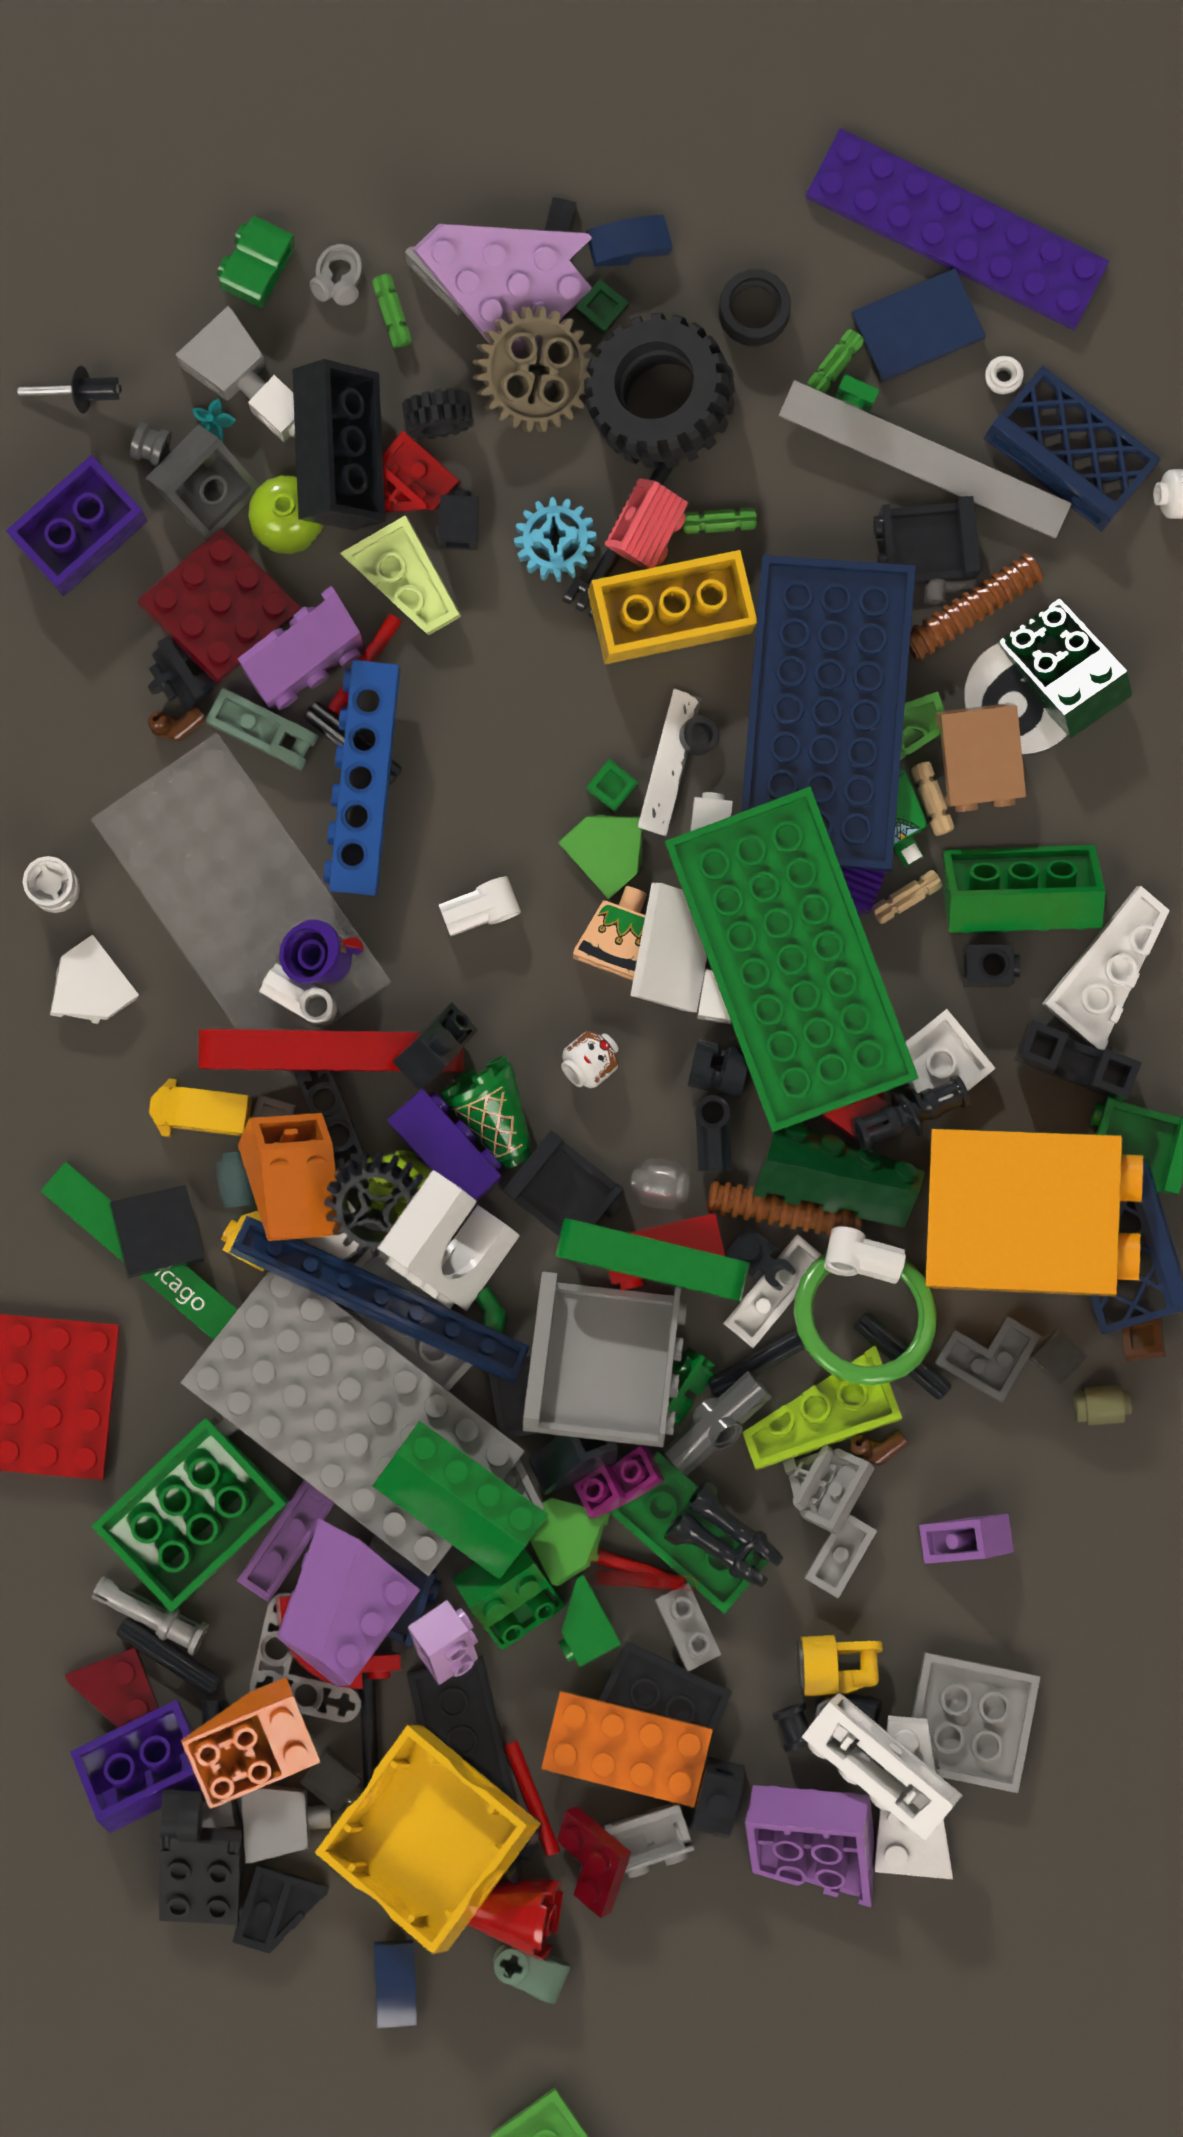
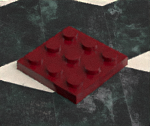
[138,528,301,685]

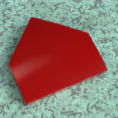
[383,430,462,513]

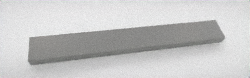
[778,380,1072,539]

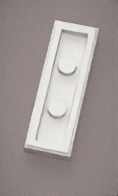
[723,1234,822,1348]

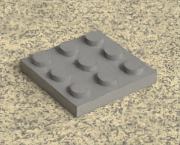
[911,1652,1040,1793]

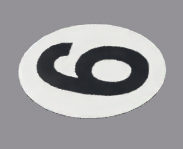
[964,643,1067,754]

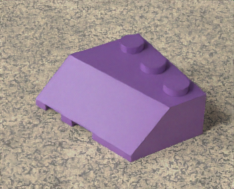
[238,586,364,711]
[277,1518,420,1687]
[745,1785,875,1907]

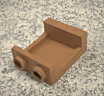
[935,703,1026,812]

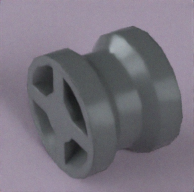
[130,422,172,467]

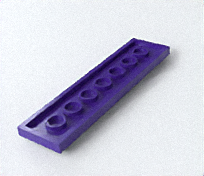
[806,128,1109,331]

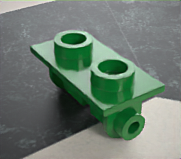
[668,1347,716,1426]

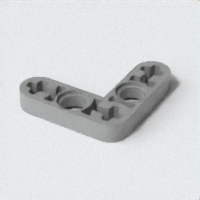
[250,1592,361,1722]

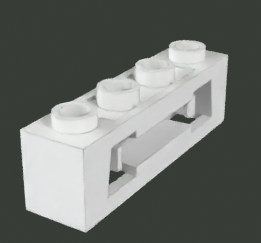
[802,1692,962,1841]

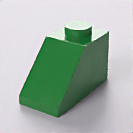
[558,1573,621,1667]

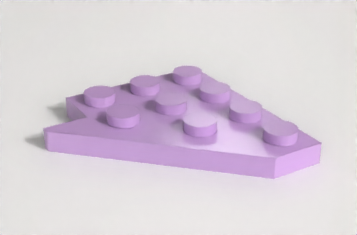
[412,224,592,358]

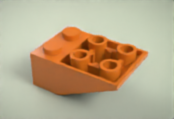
[238,1113,341,1241]
[181,1677,320,1809]

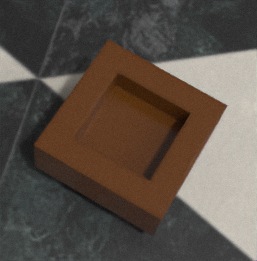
[1121,1318,1166,1362]

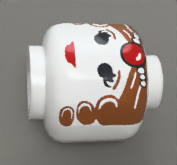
[561,1031,619,1088]

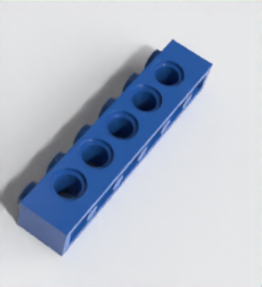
[323,660,401,896]

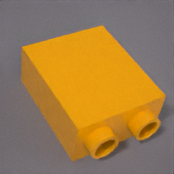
[926,1129,1143,1297]

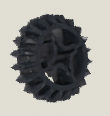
[324,1151,424,1258]

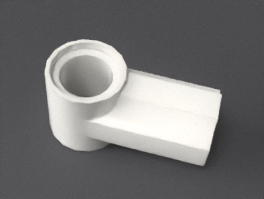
[439,876,521,937]
[259,963,337,1027]
[824,1226,906,1284]

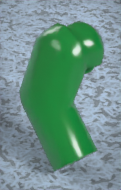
[475,1286,507,1334]

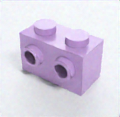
[408,1601,478,1685]

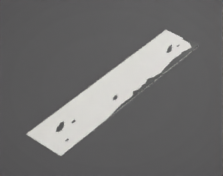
[638,689,702,836]

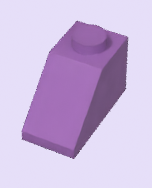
[919,1514,1014,1564]

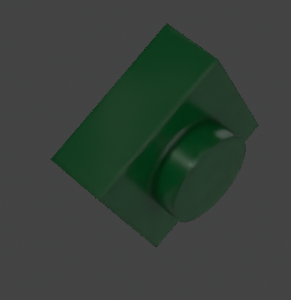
[576,279,629,335]

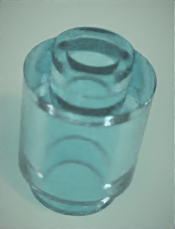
[214,1151,254,1208]

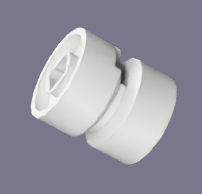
[23,856,80,913]

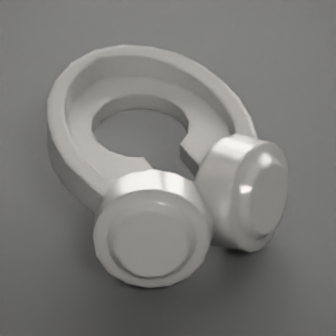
[310,244,362,306]

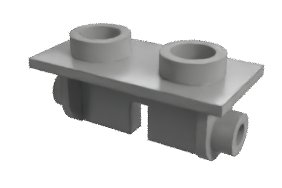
[655,1583,721,1672]

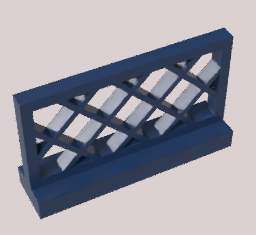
[984,365,1161,532]
[1090,1159,1183,1334]

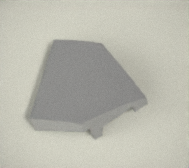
[783,1445,875,1535]

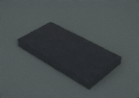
[407,1655,516,1802]

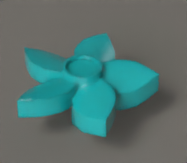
[192,398,237,442]

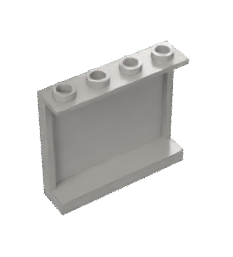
[523,1272,687,1447]

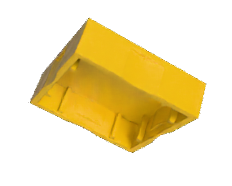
[315,1725,541,1954]

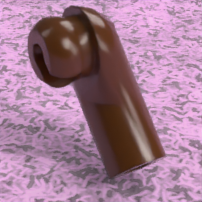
[148,706,206,741]
[850,1430,909,1465]

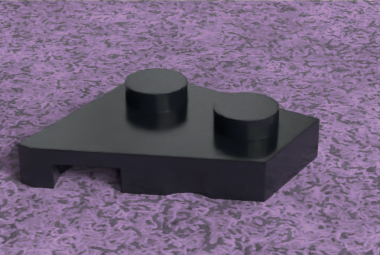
[232,1864,329,1954]

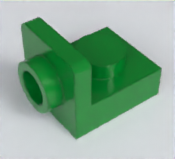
[835,374,880,413]

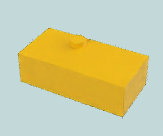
[587,550,757,664]

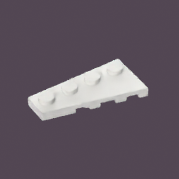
[1042,886,1170,1050]

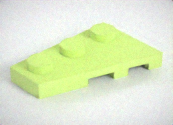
[340,516,462,635]

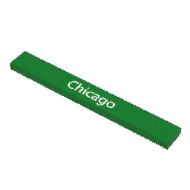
[40,1162,238,1340]

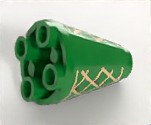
[440,1055,531,1169]

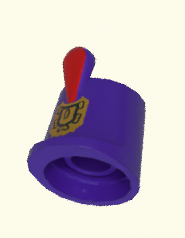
[279,919,364,984]

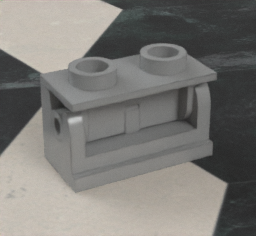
[604,1802,694,1878]

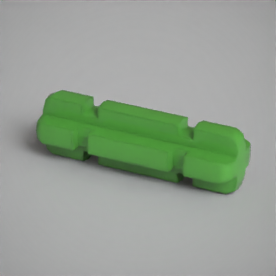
[372,274,412,349]
[807,329,864,393]
[683,507,757,534]

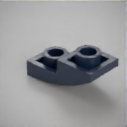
[586,215,673,267]
[373,1939,416,2028]

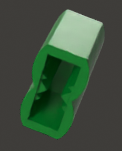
[217,215,296,309]

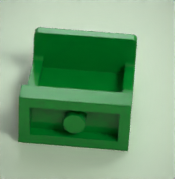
[1090,1096,1183,1197]

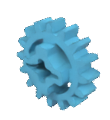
[514,497,597,582]

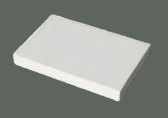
[630,883,707,1013]

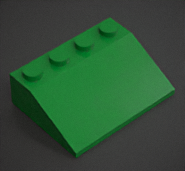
[91,1417,291,1613]

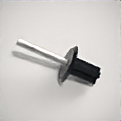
[17,366,122,414]

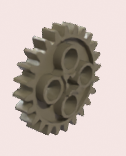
[473,307,591,432]

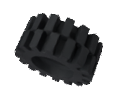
[402,389,474,439]

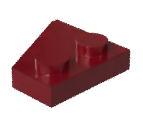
[64,1647,160,1728]

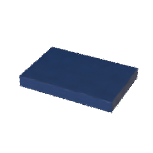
[851,268,986,383]

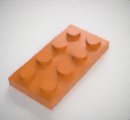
[541,1691,713,1807]

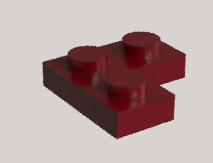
[556,1806,632,1918]

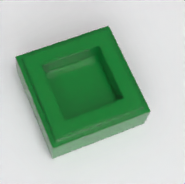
[585,758,639,814]

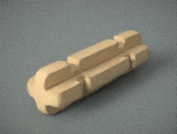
[911,762,954,836]
[871,870,942,924]

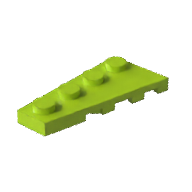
[742,1346,902,1471]

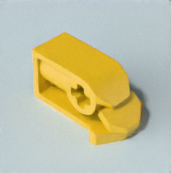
[149,1078,253,1137]

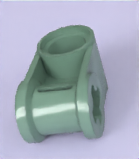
[493,1943,571,2004]

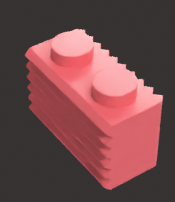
[605,478,689,569]

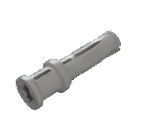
[92,1576,209,1656]

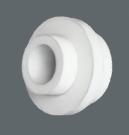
[985,356,1023,394]

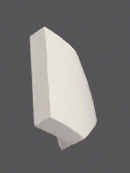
[50,935,139,1024]

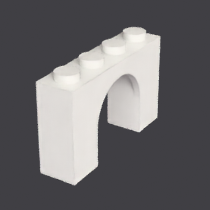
[378,1170,520,1311]

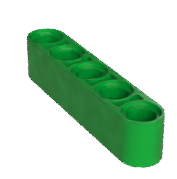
[555,1218,750,1301]

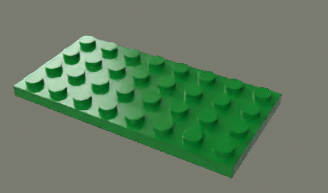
[665,787,919,1133]

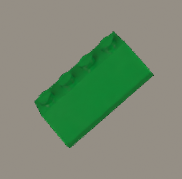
[942,845,1106,933]
[372,1421,548,1579]

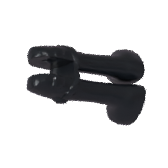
[664,1478,784,1588]

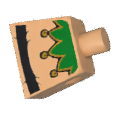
[573,886,647,981]

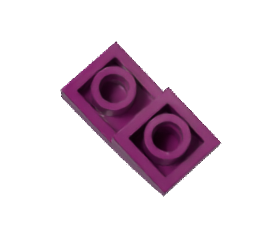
[574,1445,665,1519]

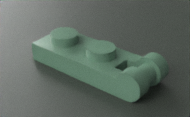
[205,688,319,771]

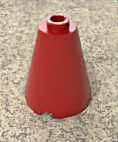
[467,1879,563,1960]

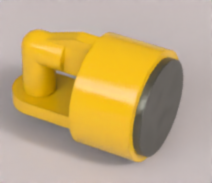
[797,1635,883,1696]

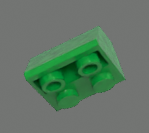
[452,1547,566,1651]

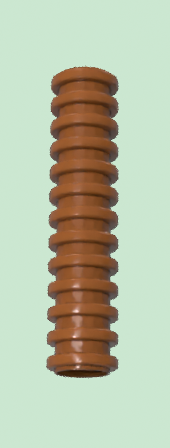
[909,553,1043,662]
[706,1179,862,1236]

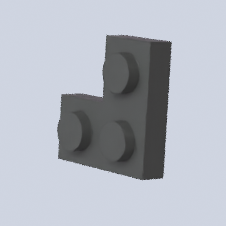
[934,1316,1041,1403]

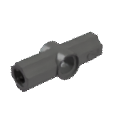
[663,1371,772,1476]

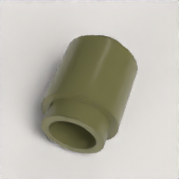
[1073,1384,1132,1426]

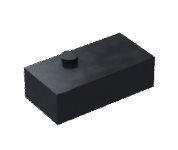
[292,359,386,531]

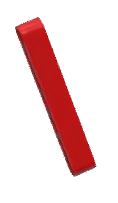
[198,1029,465,1073]

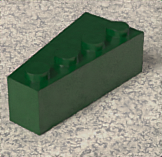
[752,1123,925,1228]

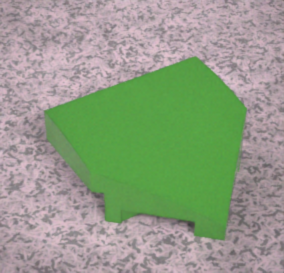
[558,815,644,899]
[530,1498,610,1586]

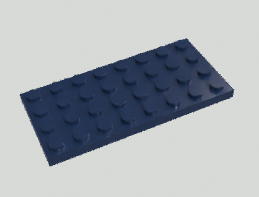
[741,555,916,872]

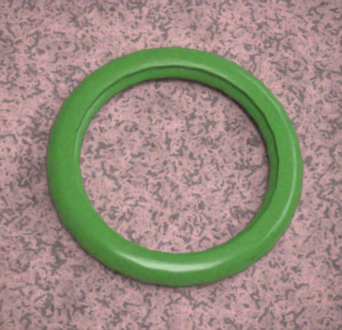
[794,1252,937,1385]

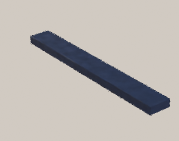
[229,1216,530,1383]

